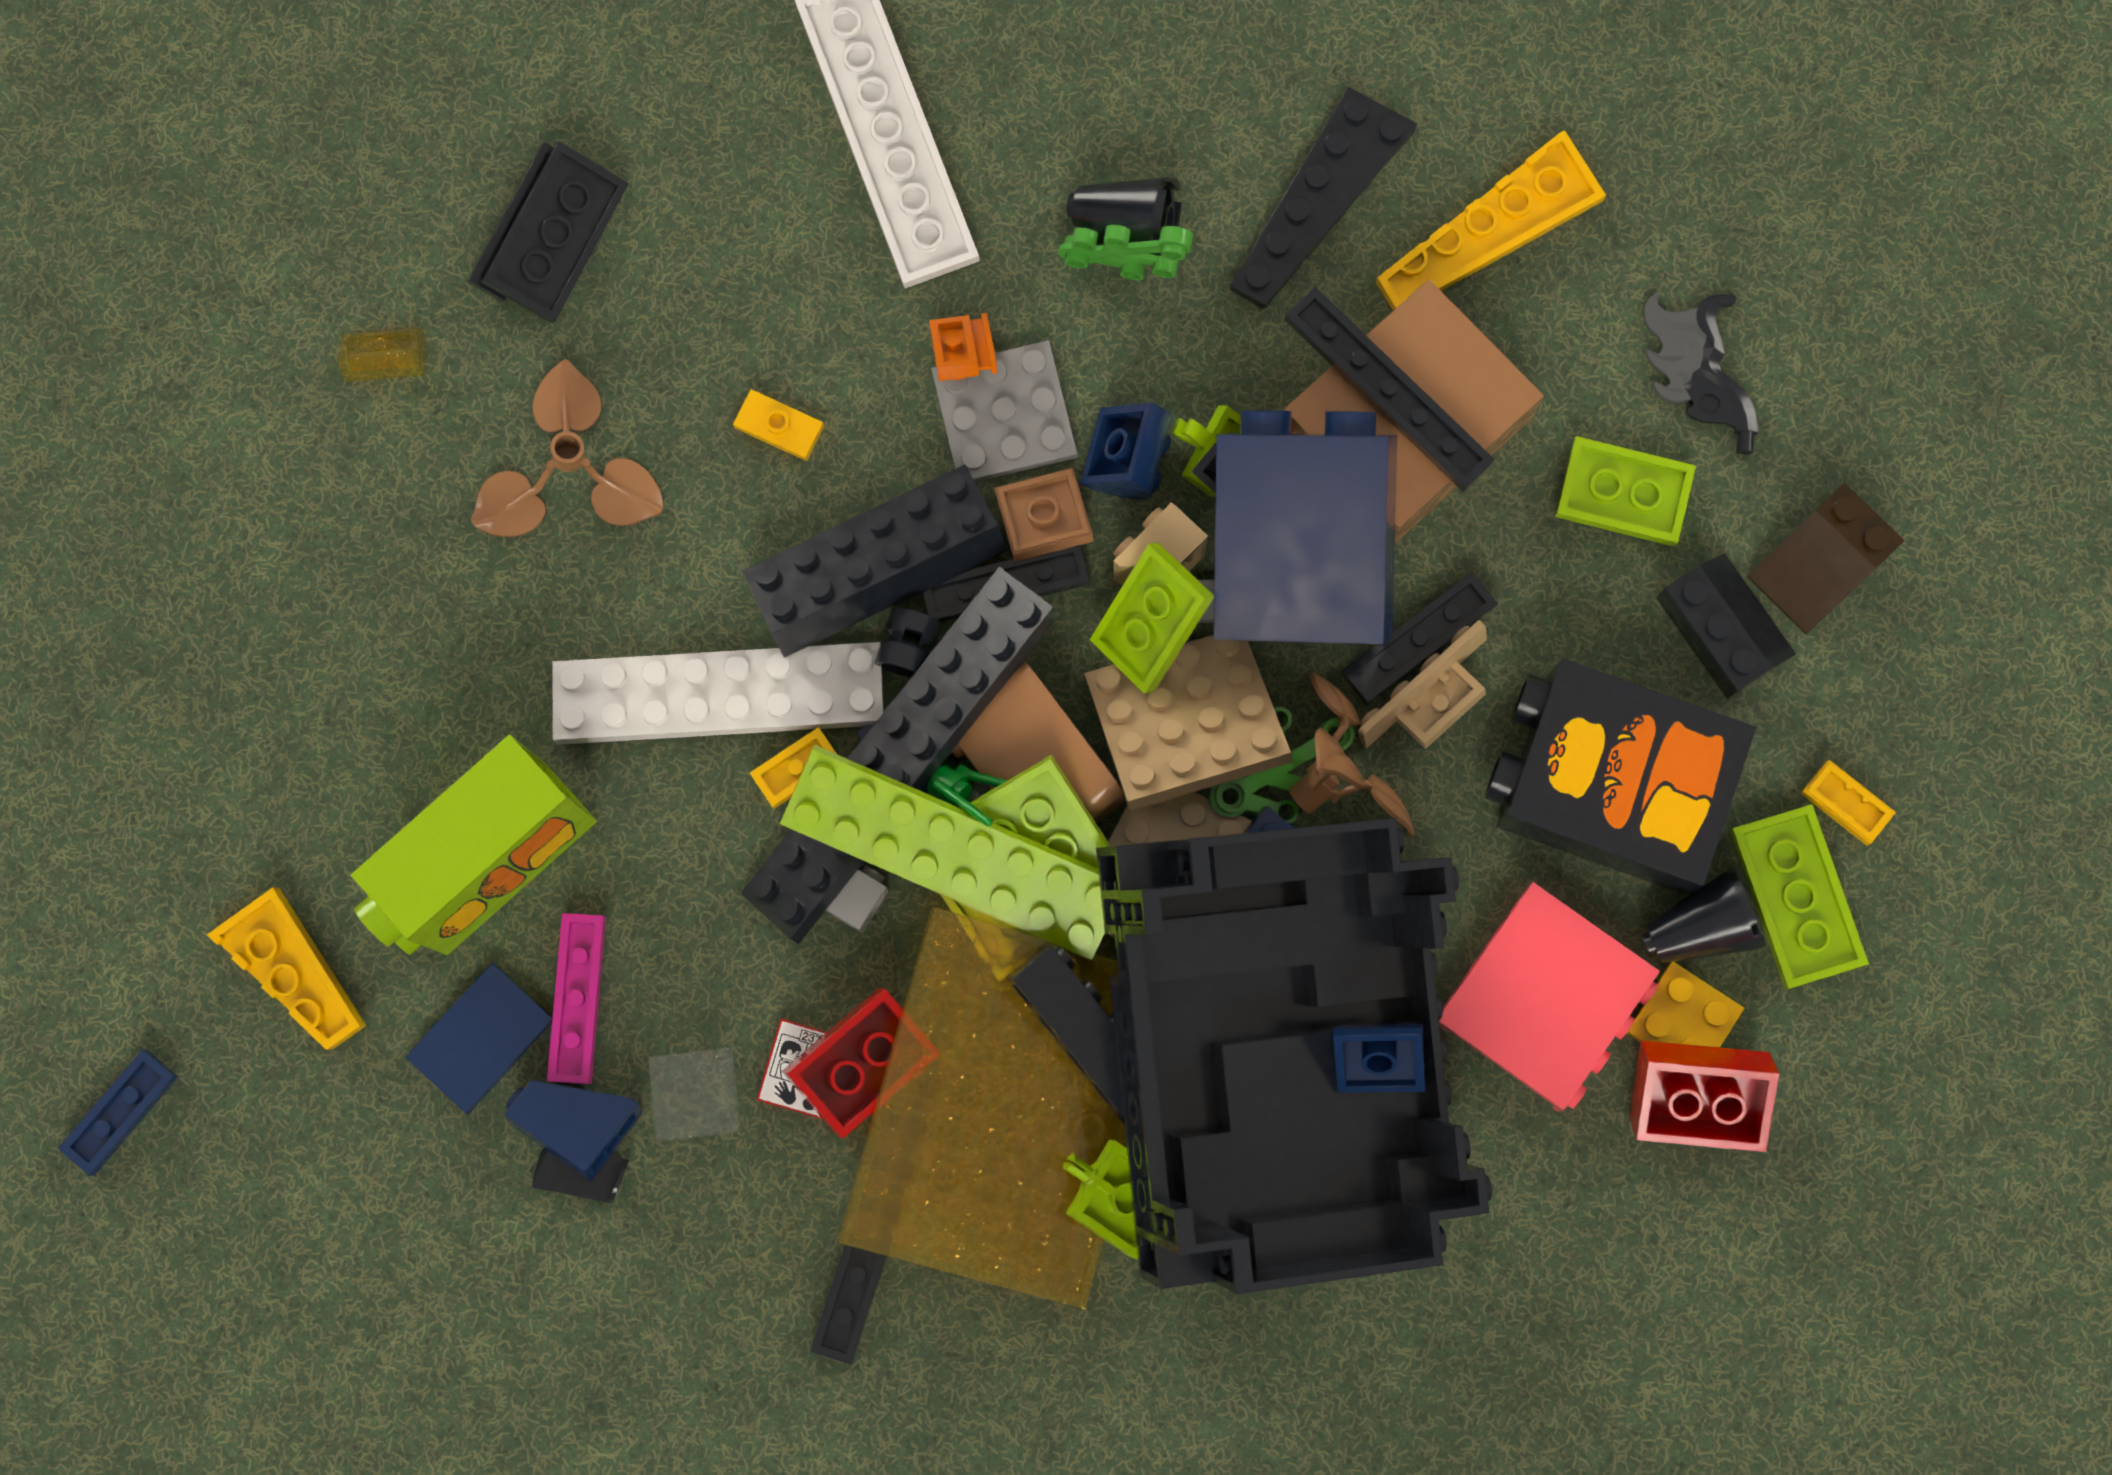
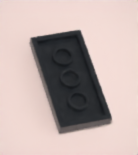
[481,141,629,323]

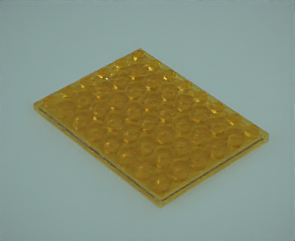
[837,907,1127,1309]

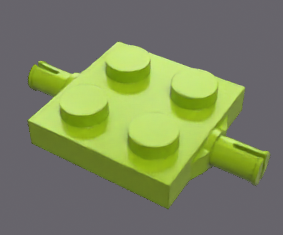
[1063,1140,1138,1260]

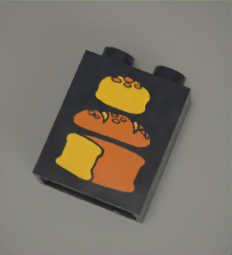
[1484,658,1757,895]

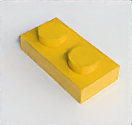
[750,727,837,809]

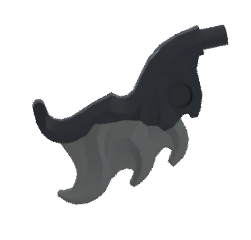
[1643,293,1759,455]

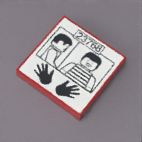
[756,1019,827,1119]

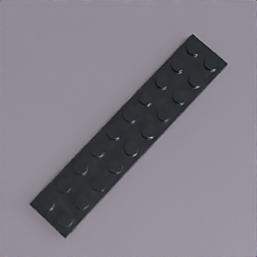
[741,567,1061,944]

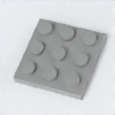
[931,340,1078,482]

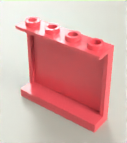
[1438,882,1660,1112]

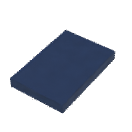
[406,963,553,1114]

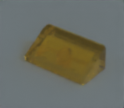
[338,328,425,382]

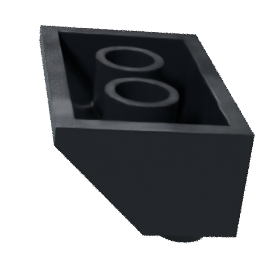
[1656,553,1796,699]

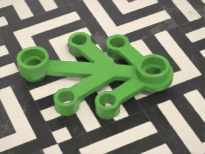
[1058,225,1194,281]
[1209,707,1355,824]

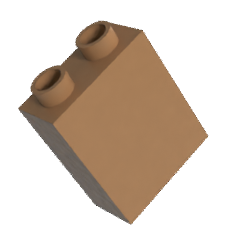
[1284,279,1544,543]

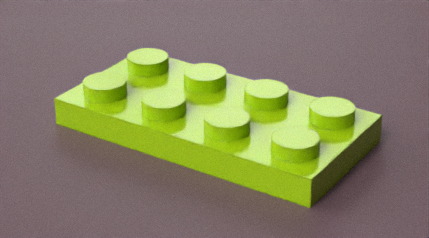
[1729,804,1869,990]

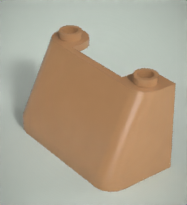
[951,662,1124,824]

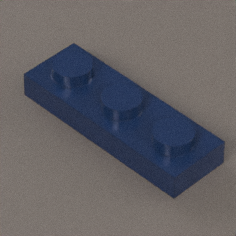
[58,1049,179,1176]

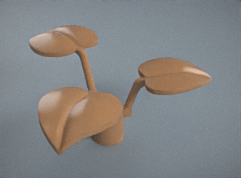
[471,359,663,537]
[1289,672,1415,839]

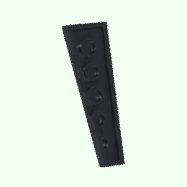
[1230,87,1417,309]

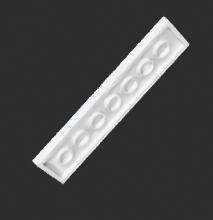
[795,0,980,289]
[552,642,884,745]

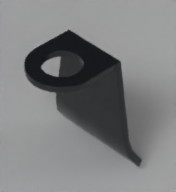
[532,1148,629,1204]

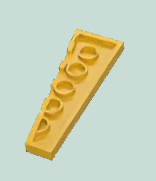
[1376,130,1606,311]

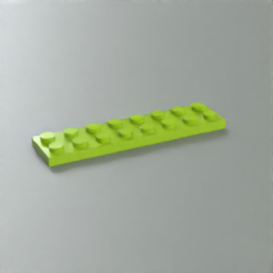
[780,745,1105,960]

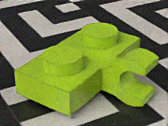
[1171,405,1240,497]

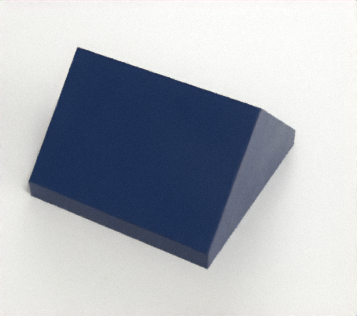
[1333,1024,1425,1093]

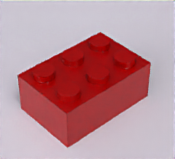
[782,988,940,1139]
[1629,1040,1779,1152]

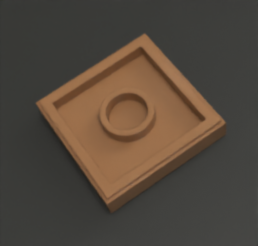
[994,468,1094,562]

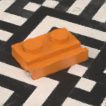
[929,313,998,381]

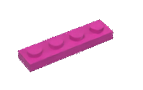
[547,913,606,1085]

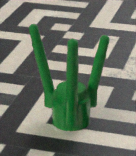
[928,764,1008,826]

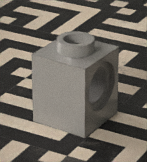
[826,865,889,934]

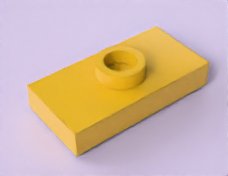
[733,389,824,461]
[1800,760,1896,846]

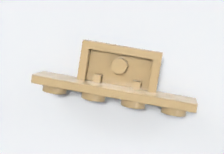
[1358,620,1487,749]

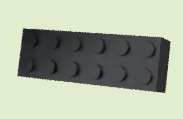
[742,464,1007,658]

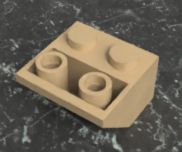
[1113,502,1208,585]

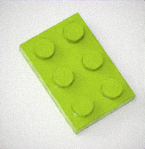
[1555,436,1696,547]
[1090,542,1215,694]

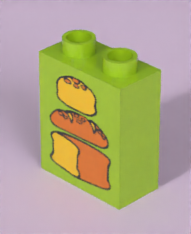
[351,734,597,955]

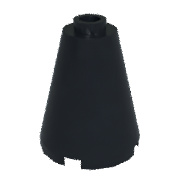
[1066,177,1181,256]
[1641,868,1767,963]

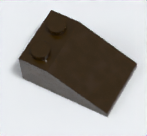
[1747,482,1905,635]

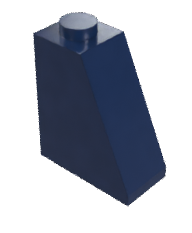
[504,1080,643,1181]

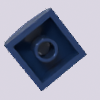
[1080,402,1171,500]

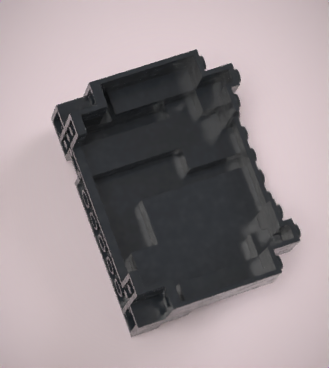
[1096,818,1492,1294]

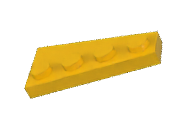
[207,887,366,1050]

